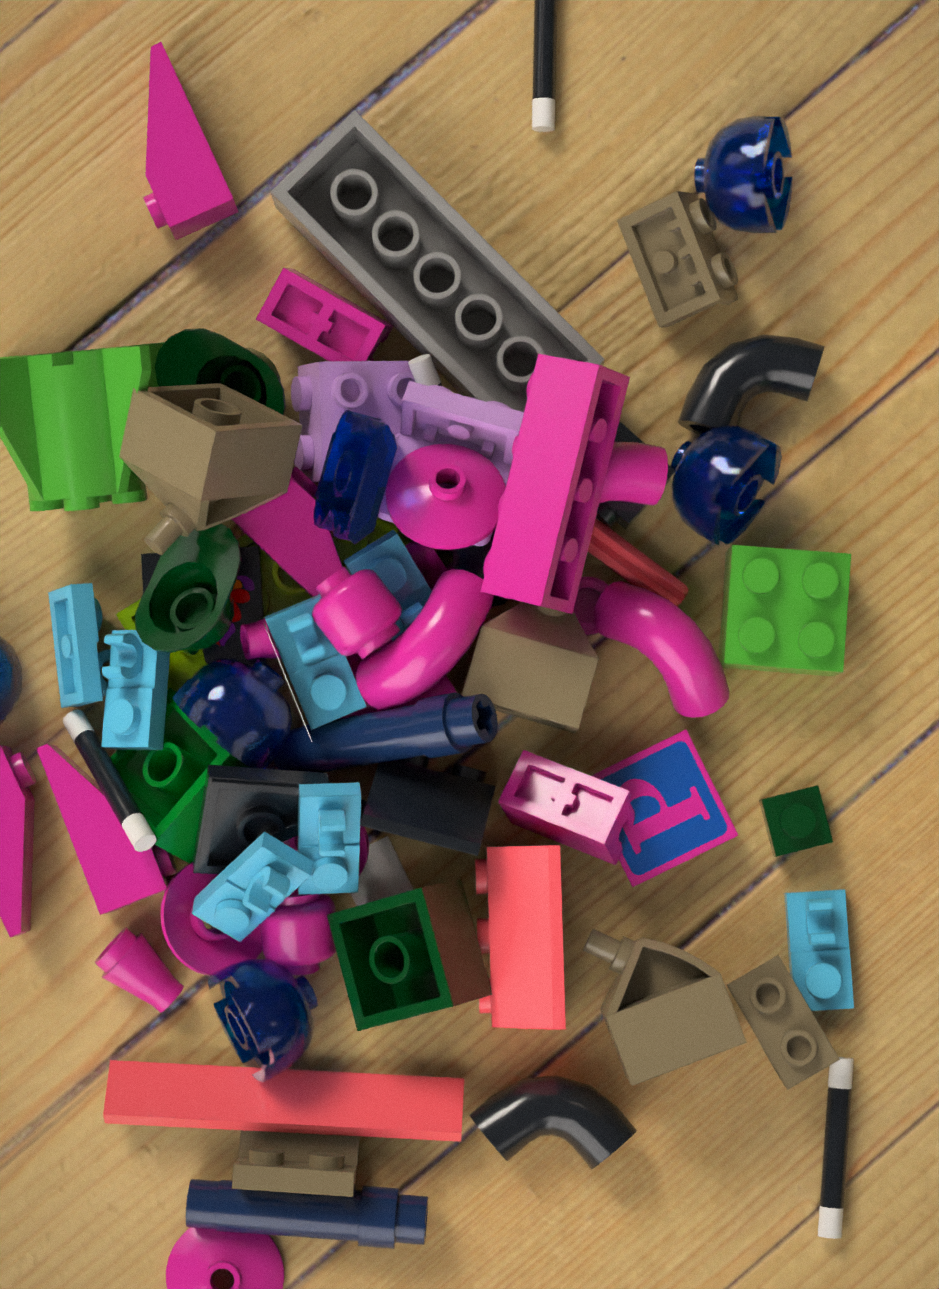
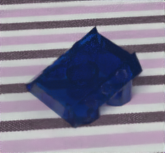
[313,410,397,544]

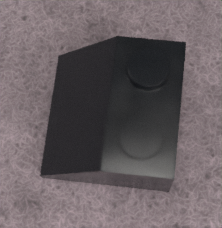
[360,755,496,856]

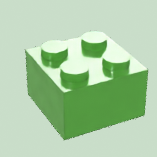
[718,545,851,676]

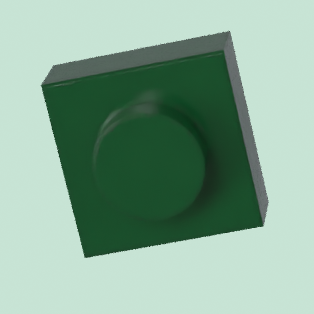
[759,785,833,857]

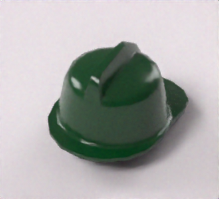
[155,328,286,415]
[135,523,241,655]

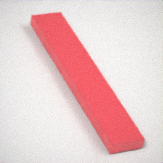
[103,1060,464,1142]

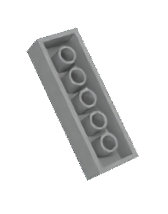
[271,110,605,412]

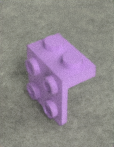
[291,361,415,482]
[374,381,524,546]

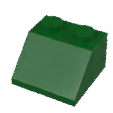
[110,688,262,864]

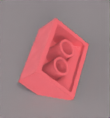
[475,845,566,1030]

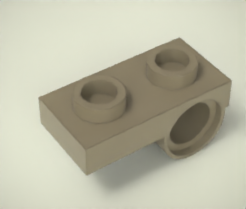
[727,955,840,1090]

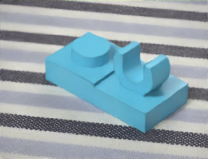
[343,530,432,642]
[48,583,111,708]
[264,594,367,730]
[101,630,170,750]
[297,782,361,895]
[192,832,313,942]
[784,889,854,1011]

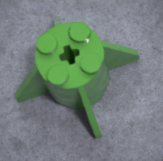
[0,342,165,511]

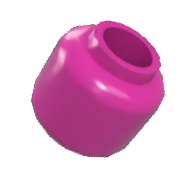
[312,566,402,660]
[260,888,336,975]

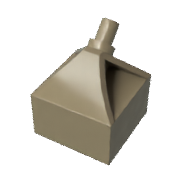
[119,383,302,555]
[462,602,599,733]
[583,929,747,1086]

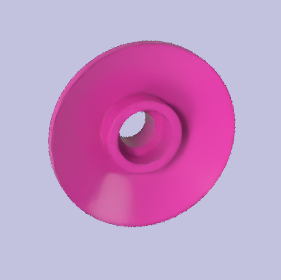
[386,444,506,550]
[161,862,262,976]
[166,1227,284,1289]

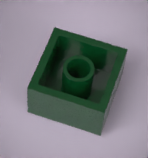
[327,878,493,1031]

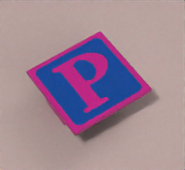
[591,729,739,887]

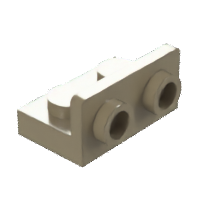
[617,191,738,328]
[232,1130,360,1197]

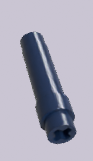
[272,692,498,773]
[186,1179,428,1249]

